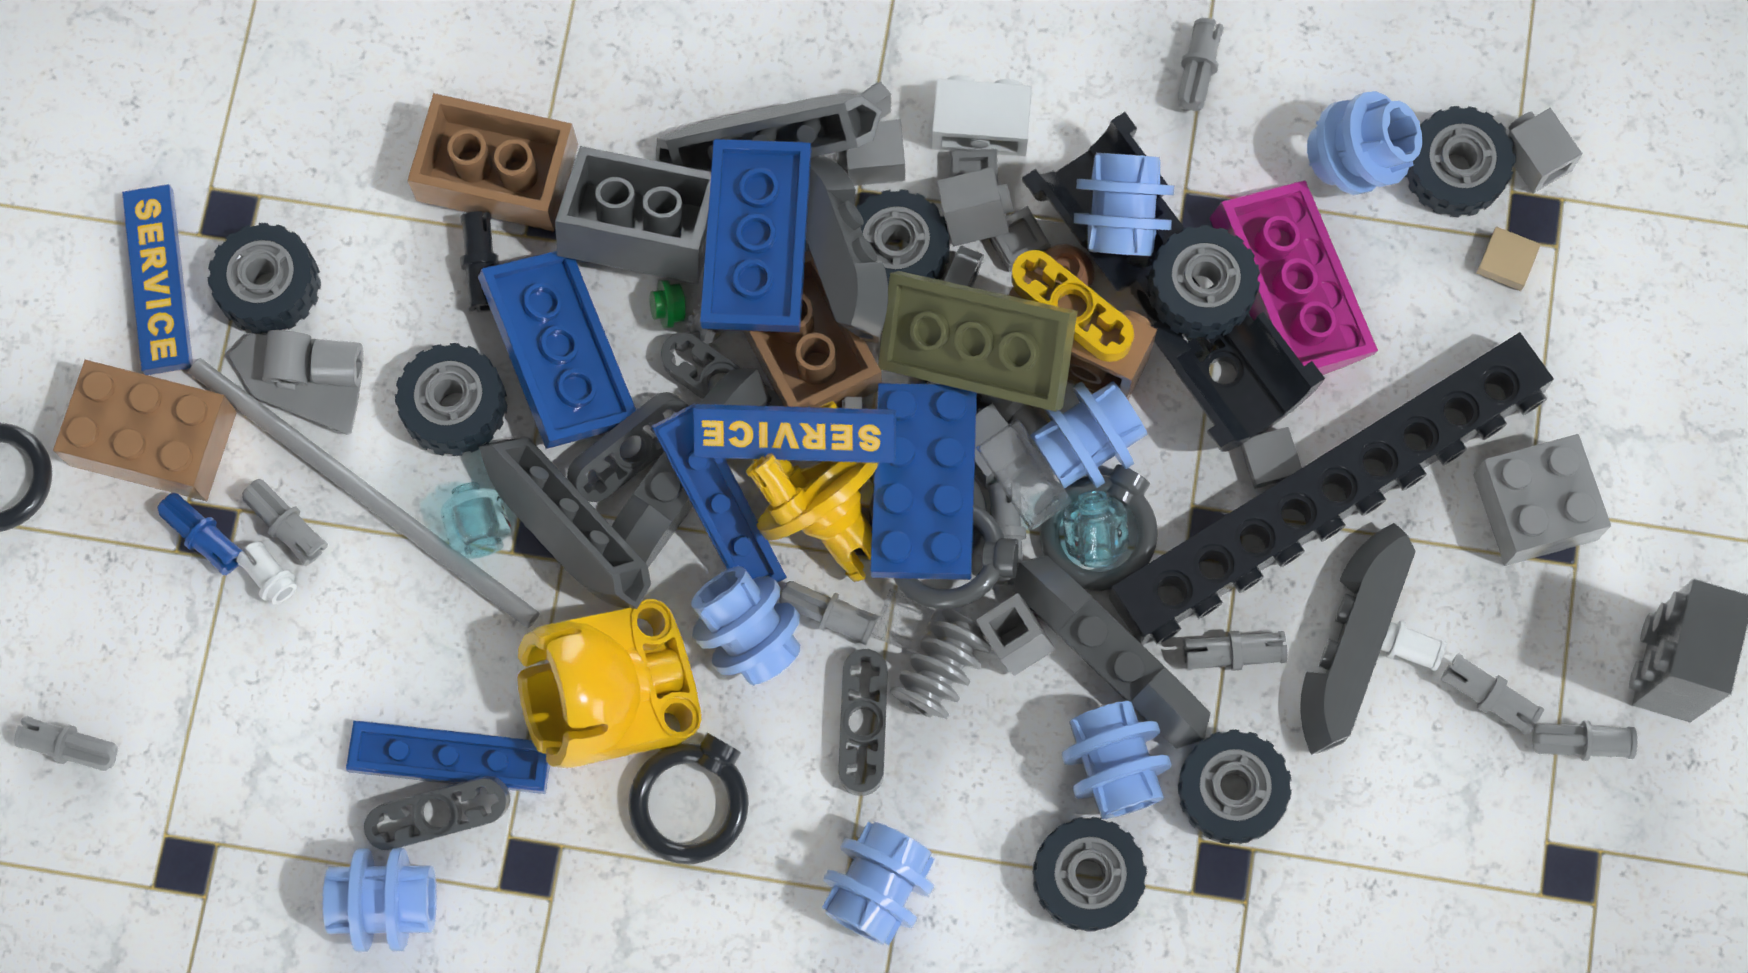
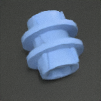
[1307,91,1422,195]
[1074,153,1175,256]
[1030,381,1148,488]
[691,566,800,686]
[1062,701,1172,819]
[822,822,935,945]
[323,848,437,952]

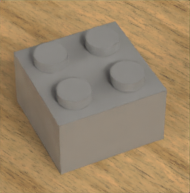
[1473,434,1611,566]

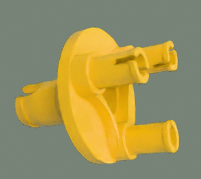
[746,401,879,582]

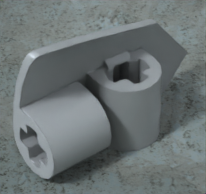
[228,330,363,435]

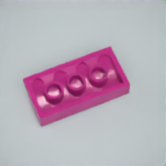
[1210,180,1378,375]

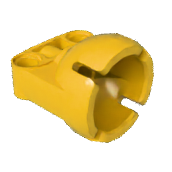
[517,599,702,768]

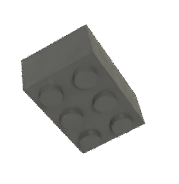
[555,146,711,284]
[1629,579,1748,723]

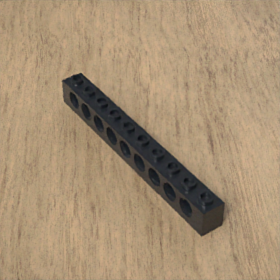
[1108,332,1554,645]

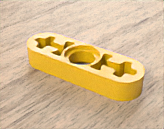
[1011,250,1134,362]

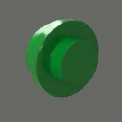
[649,280,686,328]

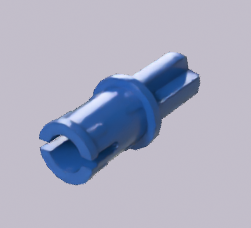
[157,493,245,575]

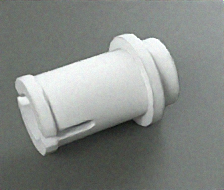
[236,541,297,605]
[1381,620,1447,671]

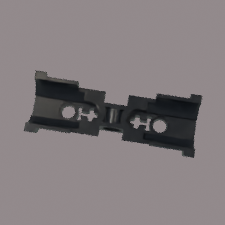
[1022,112,1325,452]

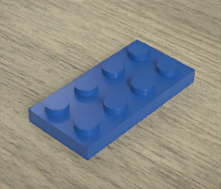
[700,139,812,333]
[478,251,636,449]
[871,383,977,580]

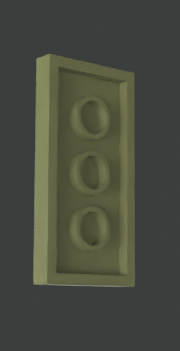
[878,271,1078,411]

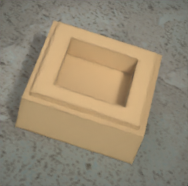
[1476,226,1541,291]

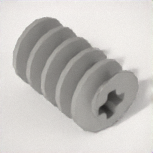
[890,608,992,719]

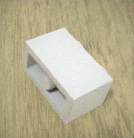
[932,75,1032,157]

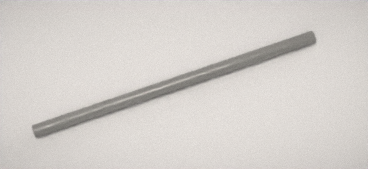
[189,358,540,628]

